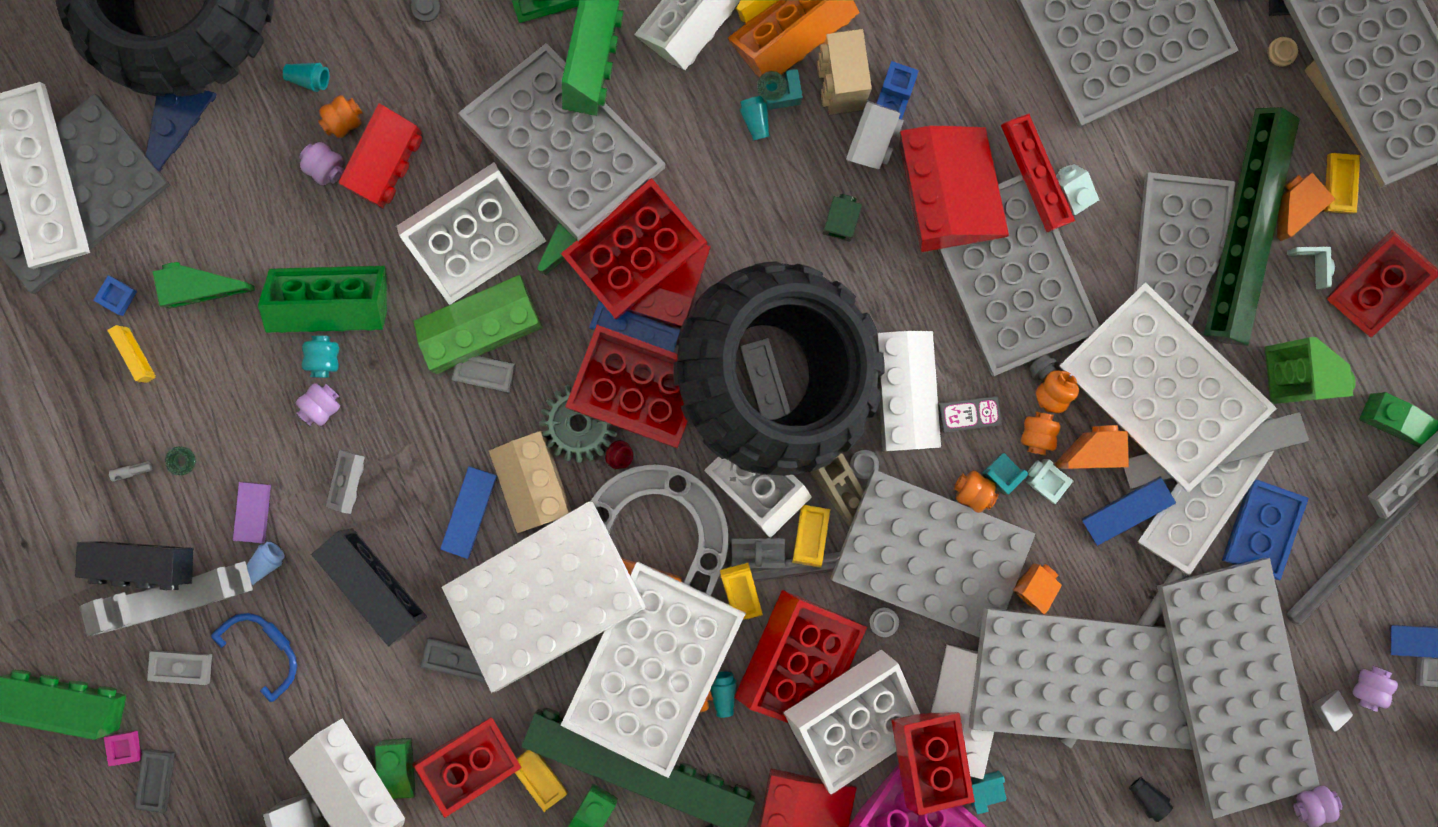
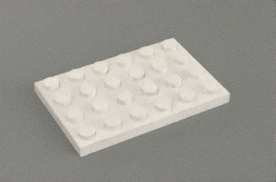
[1059,282,1277,492]
[442,502,646,693]
[561,562,746,778]

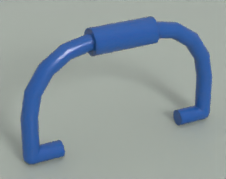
[211,613,297,702]

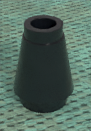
[1129,777,1173,822]

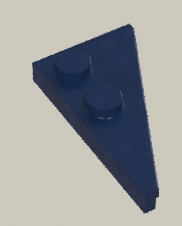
[146,90,217,172]

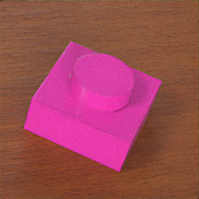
[104,730,141,767]

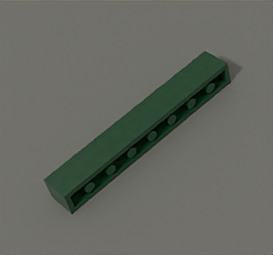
[1204,107,1300,346]
[521,708,755,827]

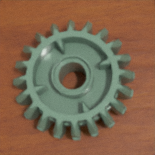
[539,385,618,463]

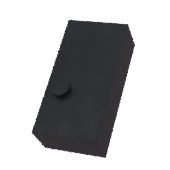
[311,528,427,647]

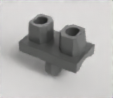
[732,538,785,568]

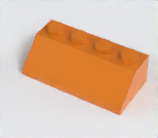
[728,0,860,85]

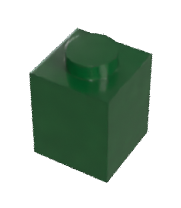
[822,194,862,242]

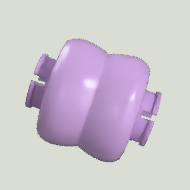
[299,142,344,185]
[296,383,340,426]
[1353,666,1398,712]
[1294,786,1342,827]

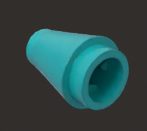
[283,63,330,92]
[739,95,770,141]
[710,671,737,718]

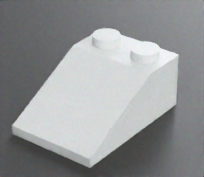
[704,456,812,538]

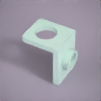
[1287,247,1335,289]

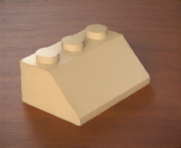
[489,431,572,533]

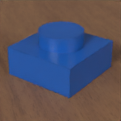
[93,275,137,316]

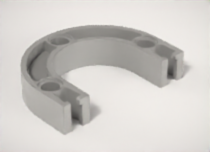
[590,464,728,596]
[79,561,253,637]

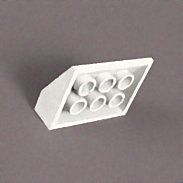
[397,162,546,305]
[784,650,920,795]

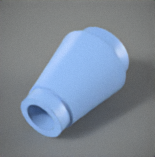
[246,542,285,585]

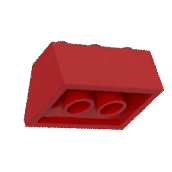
[338,103,422,209]
[891,712,975,815]

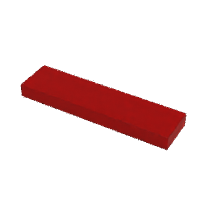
[1001,114,1075,232]

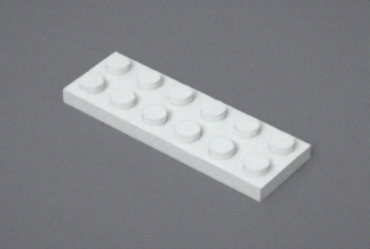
[0,82,90,269]
[1138,416,1274,576]

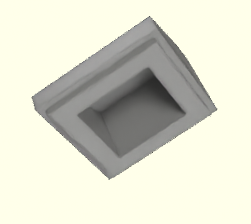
[1312,689,1353,733]

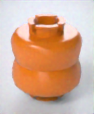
[318,95,363,138]
[1035,371,1079,413]
[1021,412,1061,456]
[953,470,999,513]

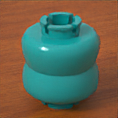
[301,335,340,378]

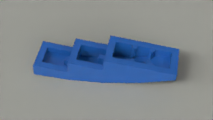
[1391,625,1438,658]

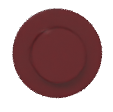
[605,440,634,469]

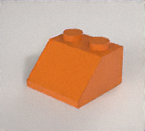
[1055,425,1129,469]

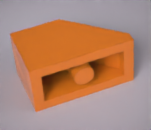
[1277,173,1335,241]
[1013,563,1062,614]

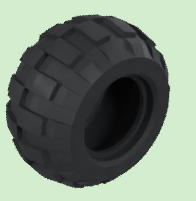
[55,0,274,96]
[673,261,885,476]

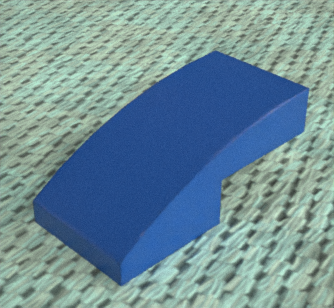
[876,61,919,120]

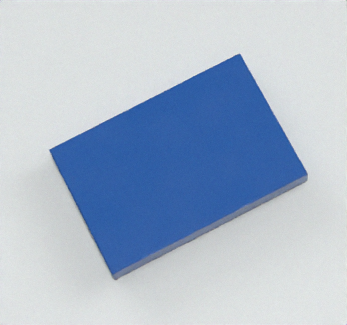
[1222,479,1309,581]

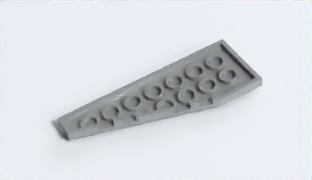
[1133,172,1235,325]

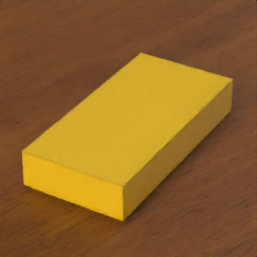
[1324,153,1360,214]
[108,325,156,383]
[792,505,831,568]
[720,563,763,620]
[515,750,568,812]

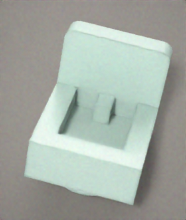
[1056,164,1099,215]
[1026,459,1073,504]

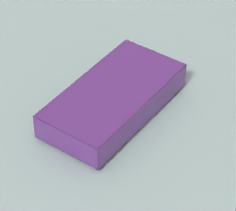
[233,482,271,543]

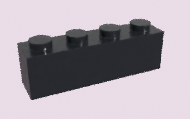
[75,541,194,590]

